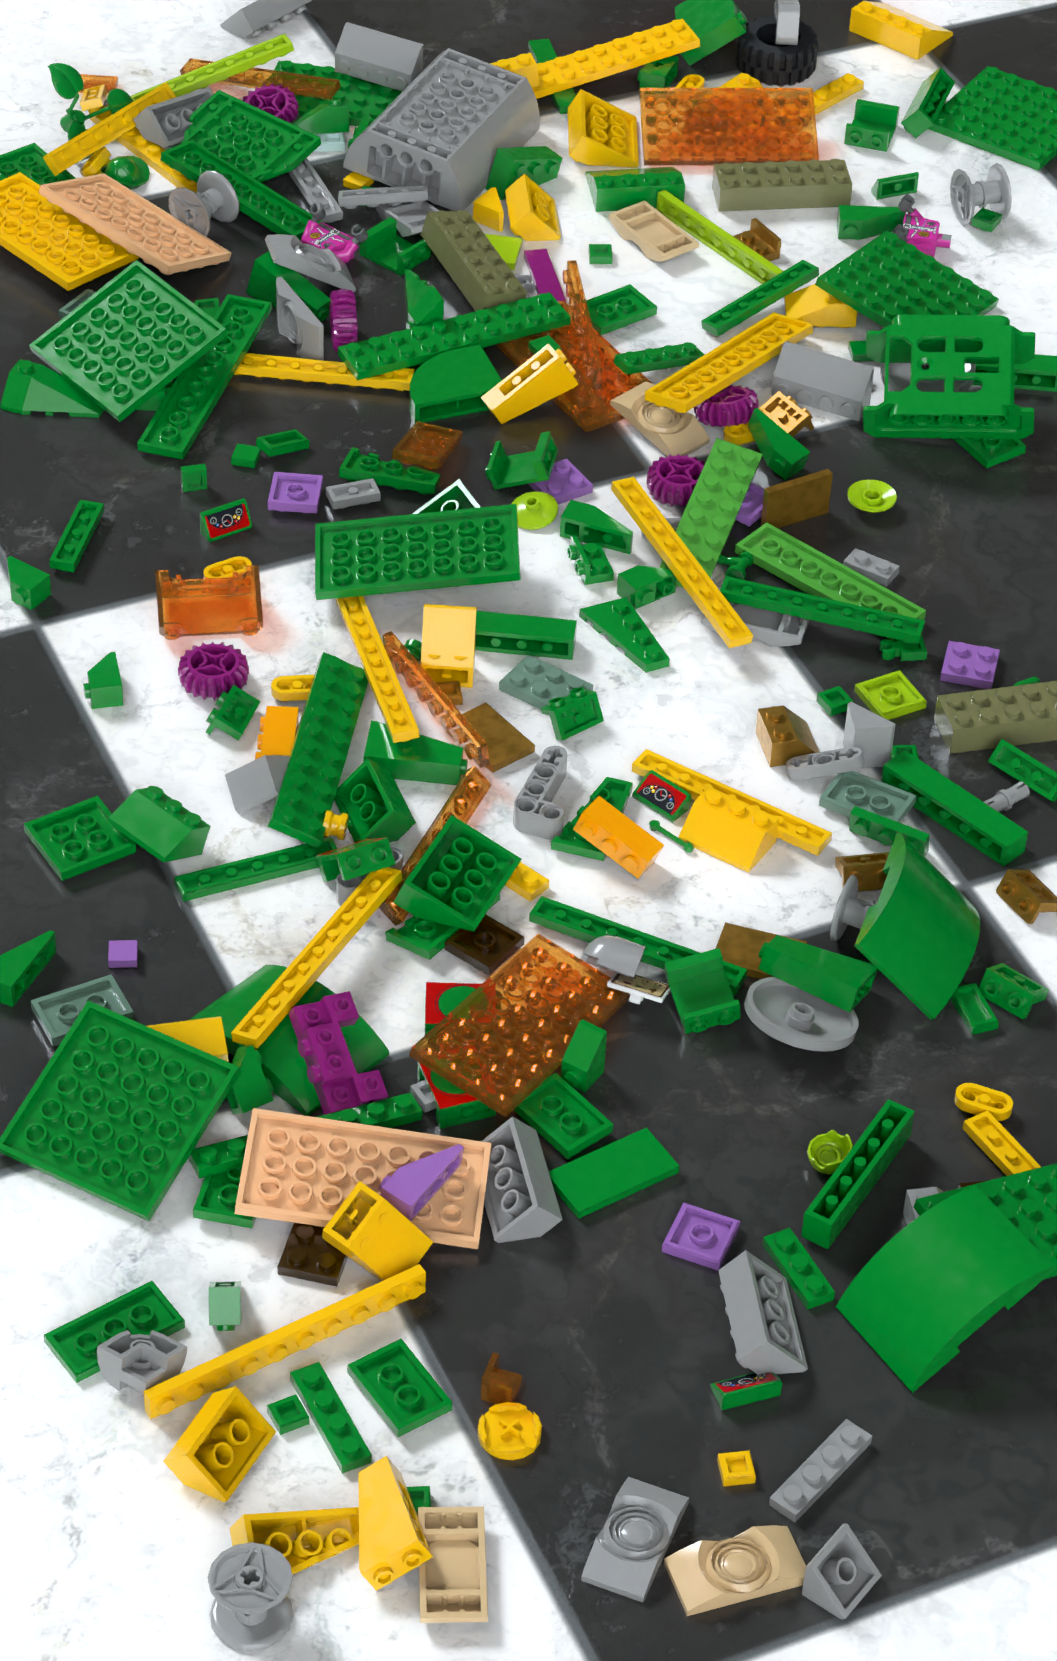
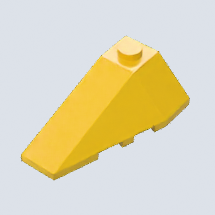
[229,1507,359,1575]

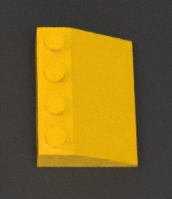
[849,1,953,60]
[568,89,639,168]

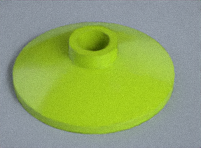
[847,480,897,512]
[512,491,558,530]

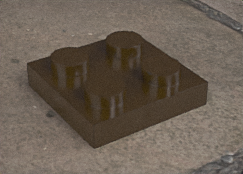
[445,914,524,975]
[277,1223,348,1287]

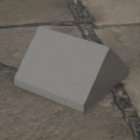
[843,702,895,768]
[225,755,290,814]
[802,1523,882,1619]

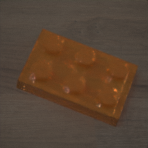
[392,421,463,469]

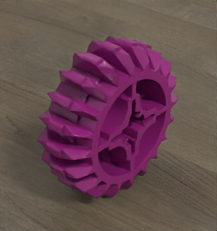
[243,83,299,123]
[330,289,357,352]
[694,385,759,427]
[646,454,705,508]
[178,641,249,701]

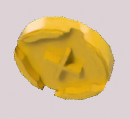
[477,1402,542,1460]

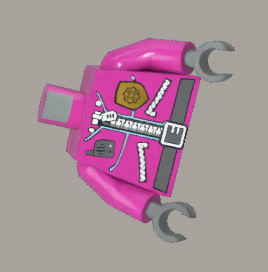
[893,194,952,257]
[301,203,368,264]

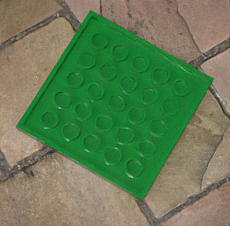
[928,66,1057,171]
[815,231,999,328]
[29,260,228,422]
[0,1001,241,1221]

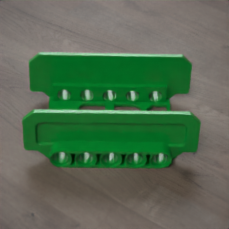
[863,315,1036,439]

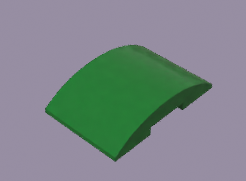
[855,833,980,1020]
[189,965,389,1116]
[836,1185,1055,1393]

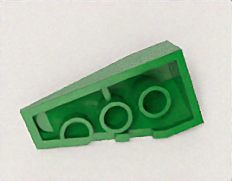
[405,269,444,329]
[0,359,104,418]

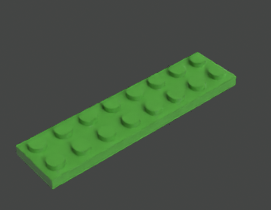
[660,438,763,588]
[735,523,926,642]

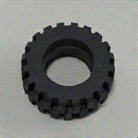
[736,16,819,86]

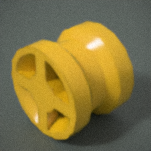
[323,810,349,840]

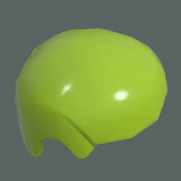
[807,1130,853,1175]

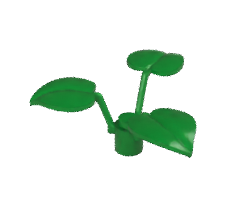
[48,63,134,164]

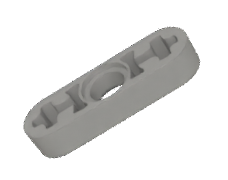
[786,747,865,780]

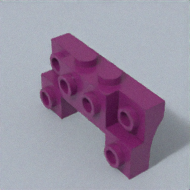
[288,991,388,1115]

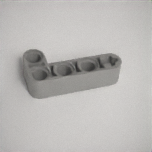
[774,0,800,45]
[513,746,567,840]

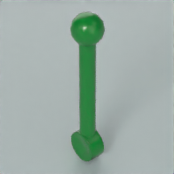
[649,820,694,853]

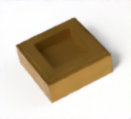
[433,681,463,707]

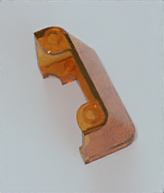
[155,565,263,640]

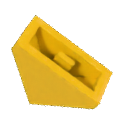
[473,187,504,231]

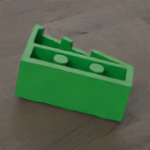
[485,146,563,200]

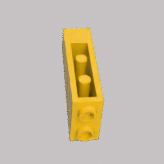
[481,344,578,424]
[358,1456,433,1591]

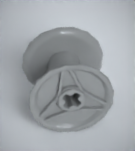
[950,163,1012,225]
[169,170,239,236]
[830,875,876,941]
[208,1542,294,1651]

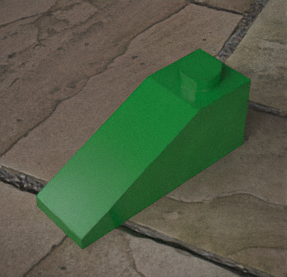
[290,99,349,134]
[837,205,906,240]
[748,408,810,481]
[560,500,633,554]
[0,930,57,1007]

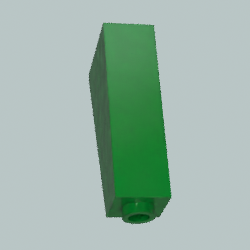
[246,251,330,321]
[363,721,468,786]
[758,935,878,1013]

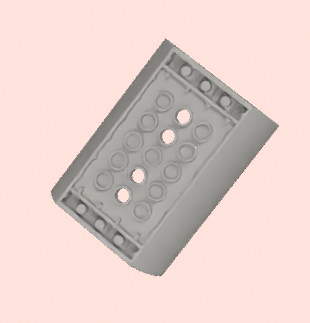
[343,48,540,211]

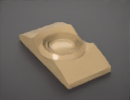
[609,200,699,262]
[610,382,710,456]
[418,1507,488,1623]
[664,1525,806,1616]

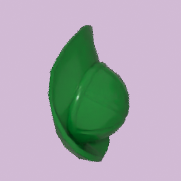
[101,156,150,189]

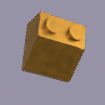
[756,705,819,767]

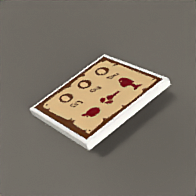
[607,973,670,1005]

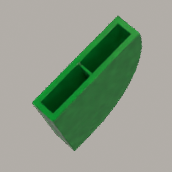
[675,0,747,66]
[409,345,502,424]

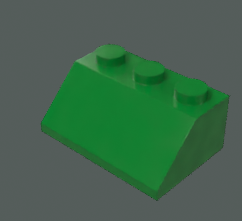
[334,758,416,843]
[107,786,211,863]

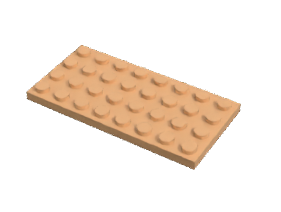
[39,173,231,275]
[234,1108,491,1249]

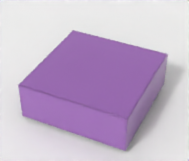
[108,940,138,968]

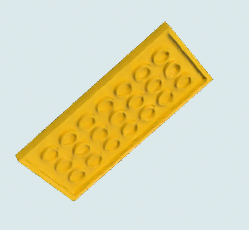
[0,172,139,291]

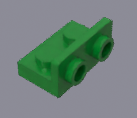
[567,535,614,585]
[205,685,261,740]
[540,687,604,741]
[979,963,1049,1019]

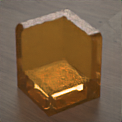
[481,1352,522,1404]

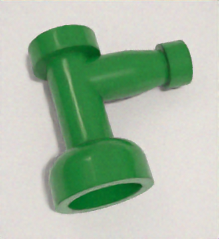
[718,552,754,580]

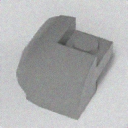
[580,935,645,979]
[97,1330,187,1393]

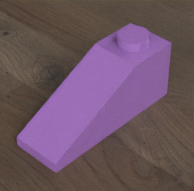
[379,1144,464,1222]

